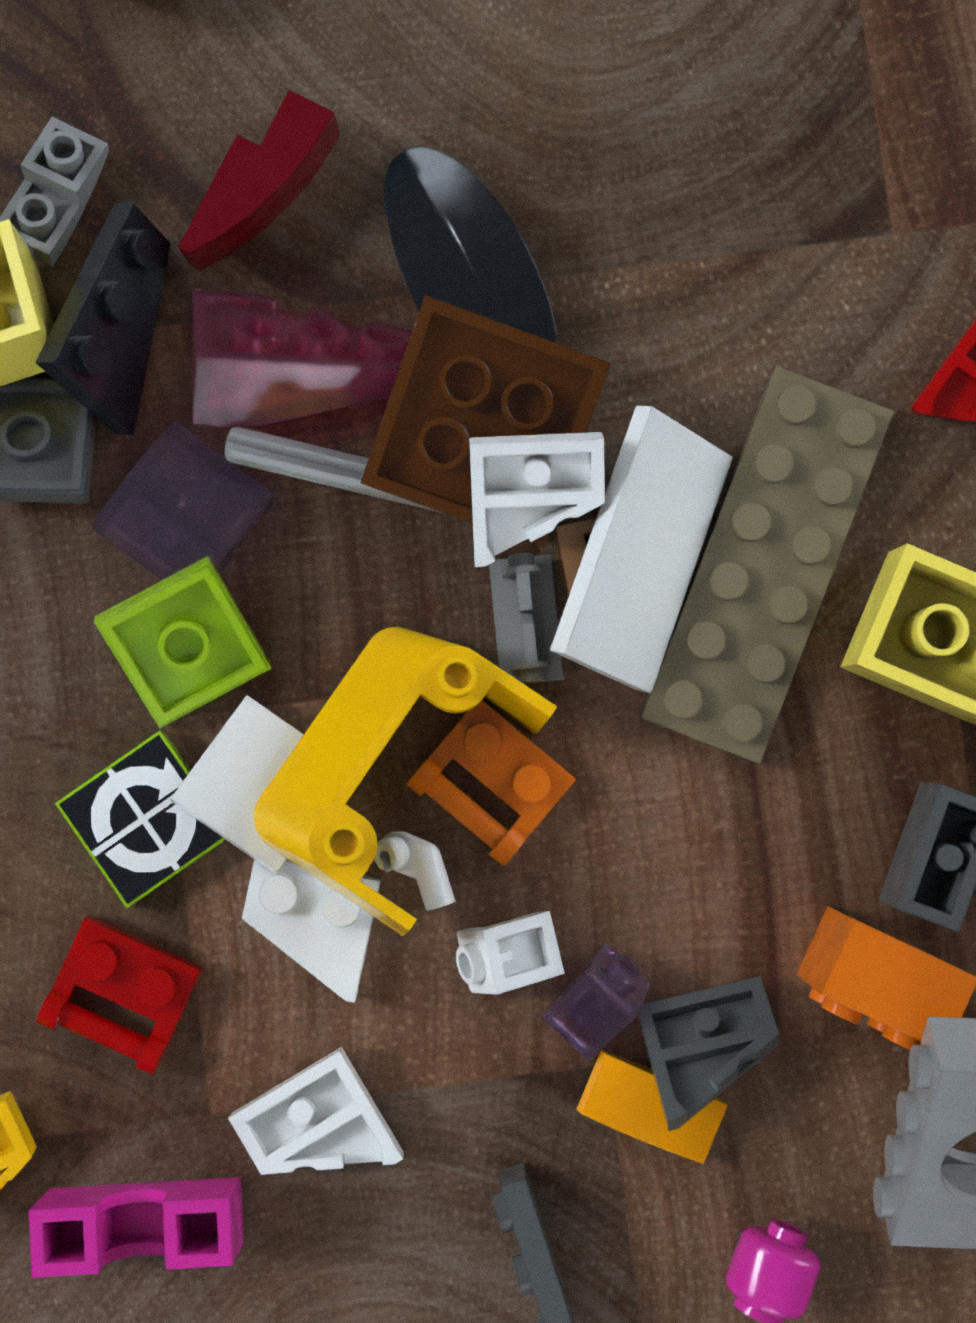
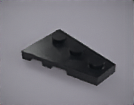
[35,203,171,436]

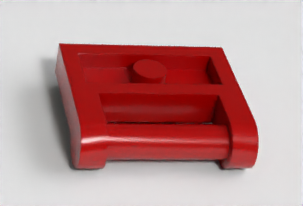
[36,915,205,1075]

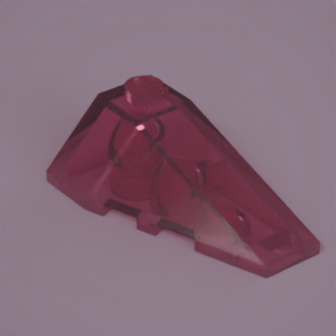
[191,289,413,428]

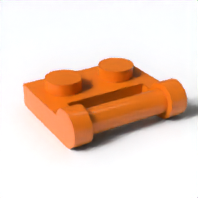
[406,700,576,867]

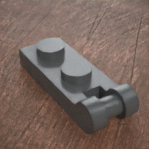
[492,1162,574,1323]

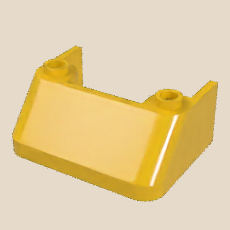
[254,627,557,936]

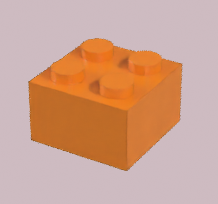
[796,906,976,1050]

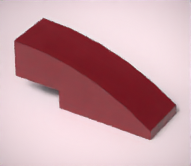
[178,90,340,271]

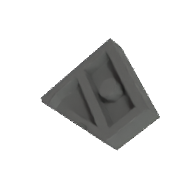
[636,976,779,1131]

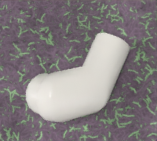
[374,831,455,911]

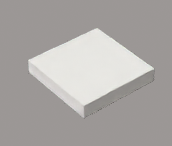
[170,695,304,874]

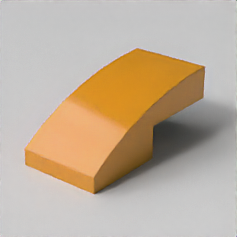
[576,1050,728,1164]

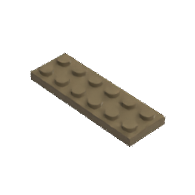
[639,366,894,764]

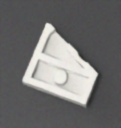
[228,1047,404,1175]

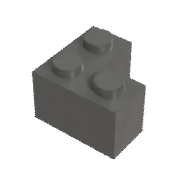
[878,782,976,932]

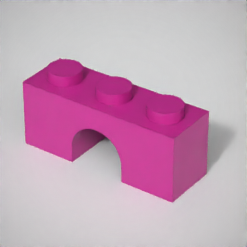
[29,1177,244,1278]

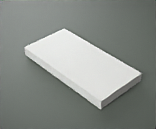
[550,406,733,693]

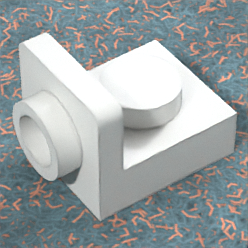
[456,911,565,995]

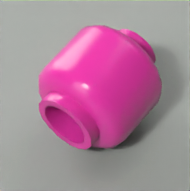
[726,1218,821,1323]

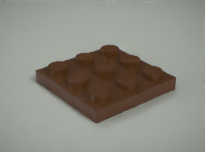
[360,295,611,548]

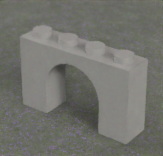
[873,1017,976,1249]

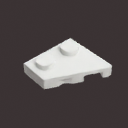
[469,432,605,567]
[242,859,381,1003]

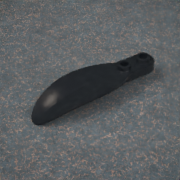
[384,147,587,433]

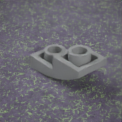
[0,117,109,267]

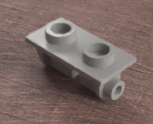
[489,553,564,684]

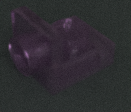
[542,944,650,1061]

